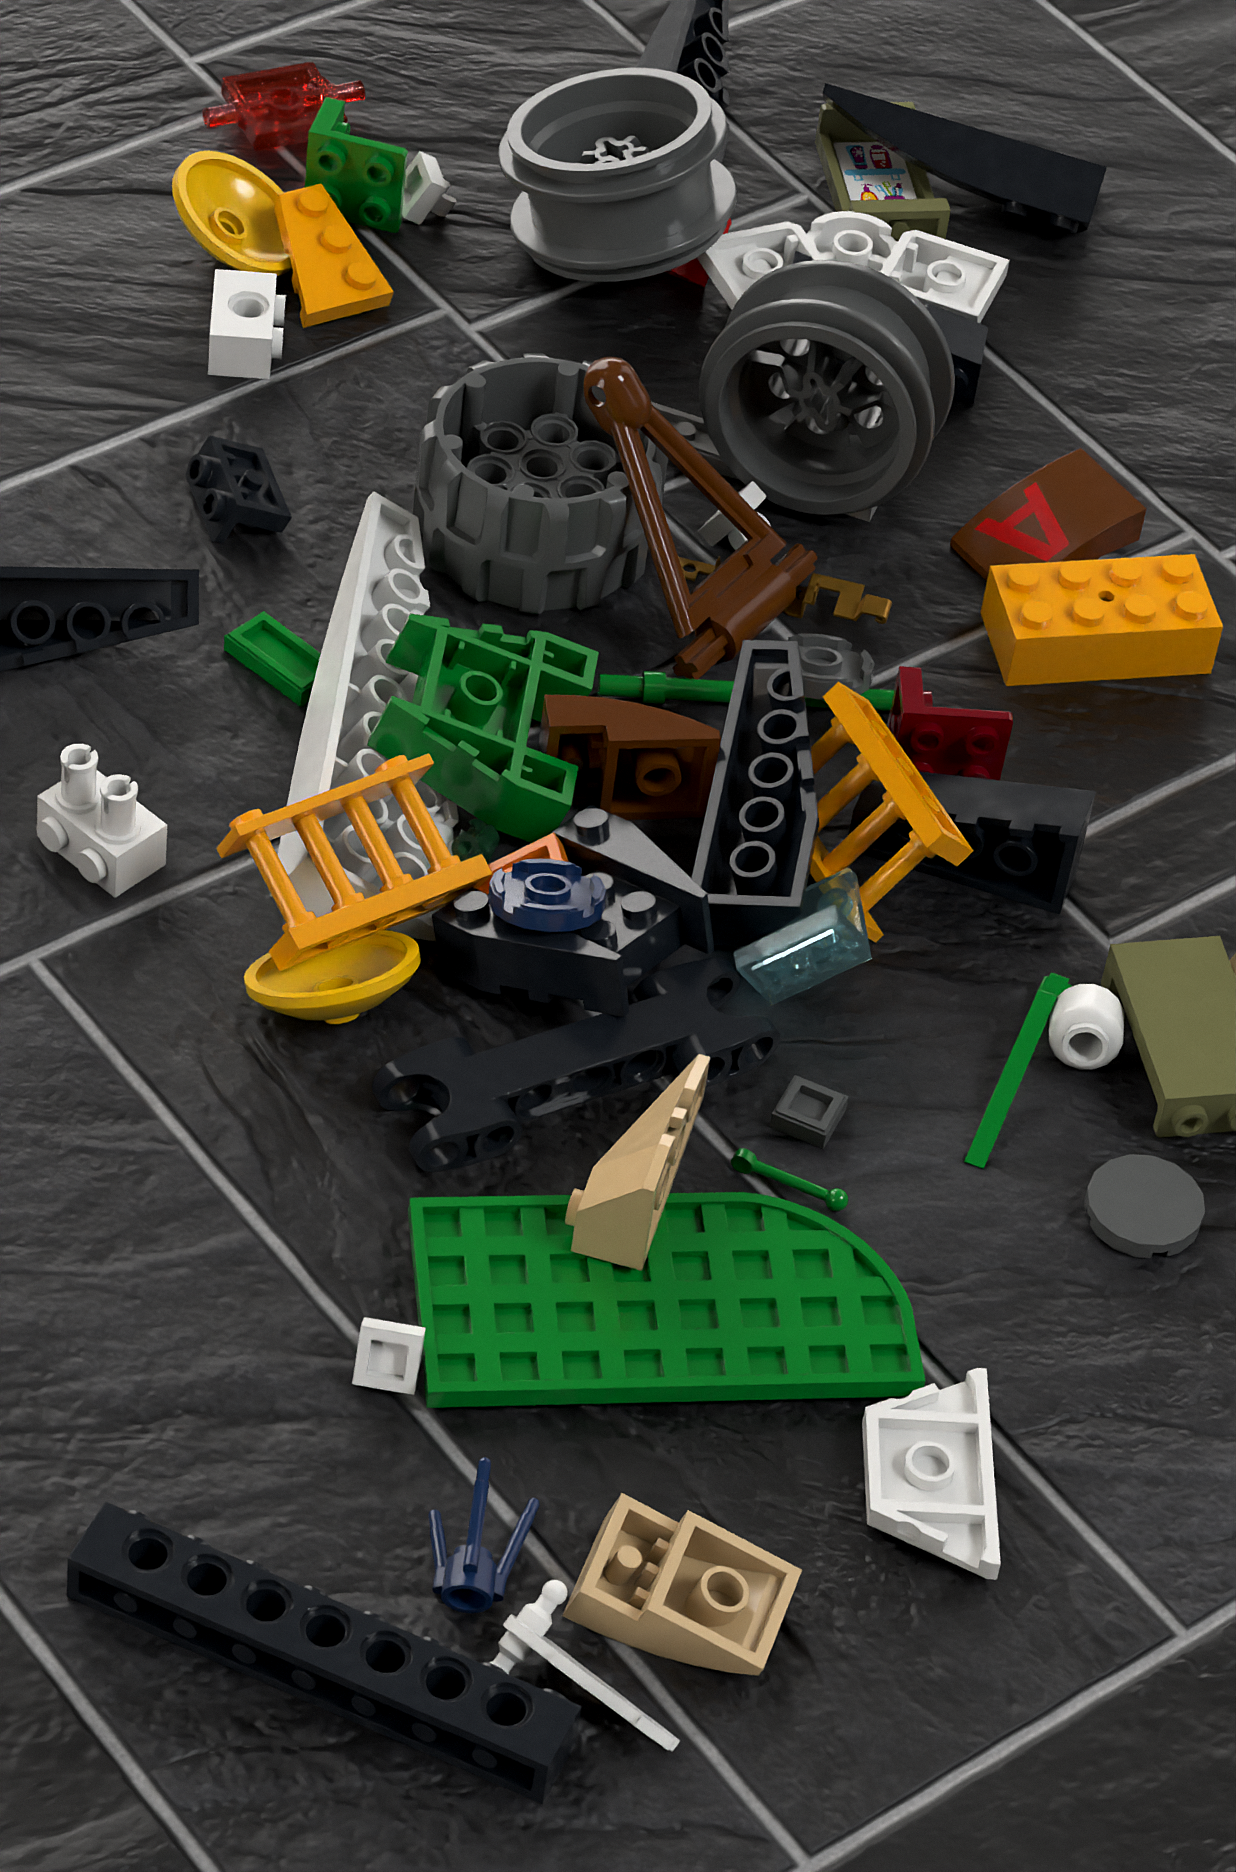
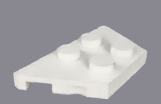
[862,1368,1001,1579]

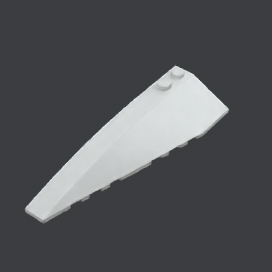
[270,491,464,942]

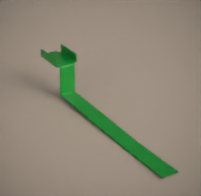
[964,972,1072,1169]

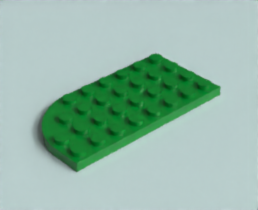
[408,1192,926,1408]

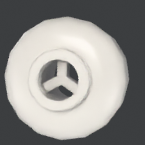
[1049,984,1124,1070]

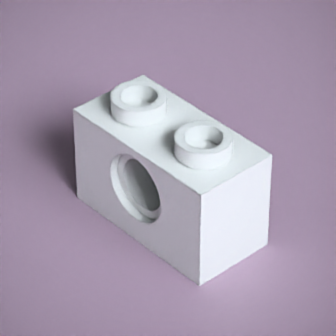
[208,269,286,379]

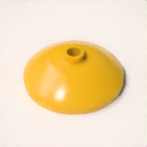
[172,151,292,276]
[244,930,421,1024]

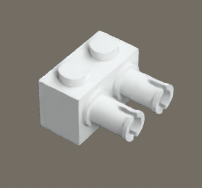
[36,744,167,898]

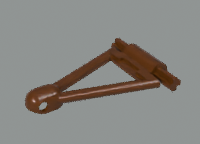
[583,356,818,679]

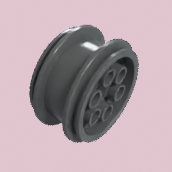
[498,68,738,282]
[699,260,955,515]

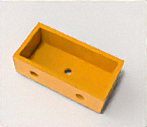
[981,554,1223,686]

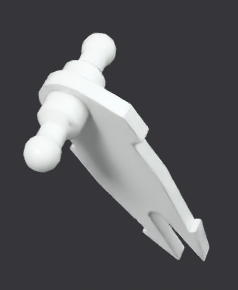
[489,1580,680,1752]

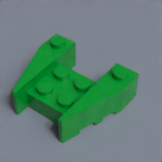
[367,613,599,843]

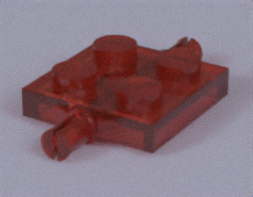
[202,61,365,151]

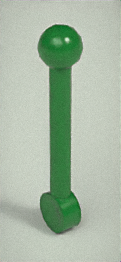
[731,1148,849,1211]

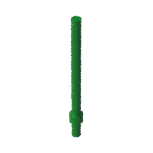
[598,671,894,711]

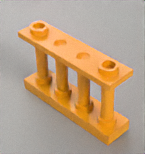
[810,682,973,942]
[216,753,492,971]

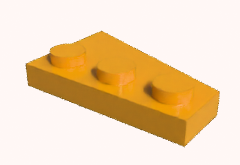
[274,184,394,328]

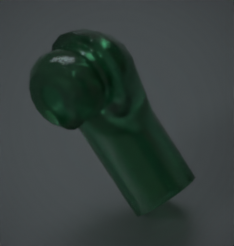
[451,818,500,864]

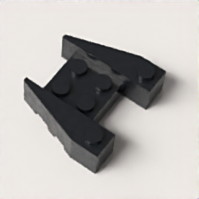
[432,805,715,1017]

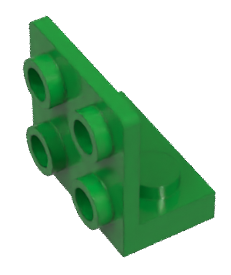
[305,97,408,233]

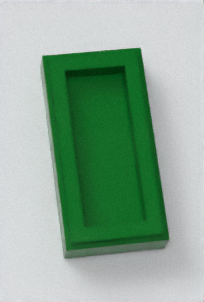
[224,611,321,707]

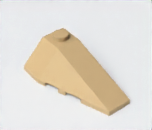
[565,1054,710,1271]

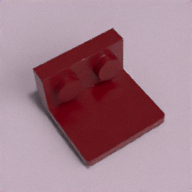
[887,666,1013,781]

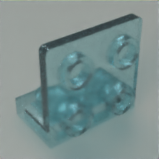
[734,868,872,1006]

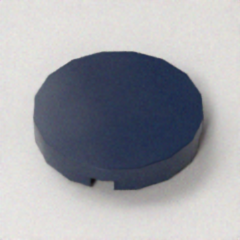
[488,859,606,932]

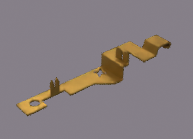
[678,556,892,624]

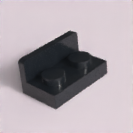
[186,435,292,544]

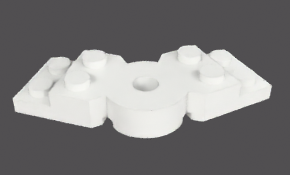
[697,211,1009,323]

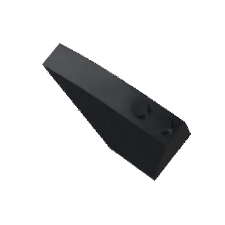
[636,0,730,164]
[822,83,1107,234]
[0,566,199,672]
[691,640,819,947]

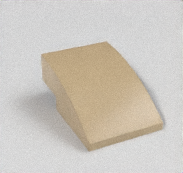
[562,1493,802,1676]

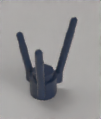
[428,1457,540,1613]

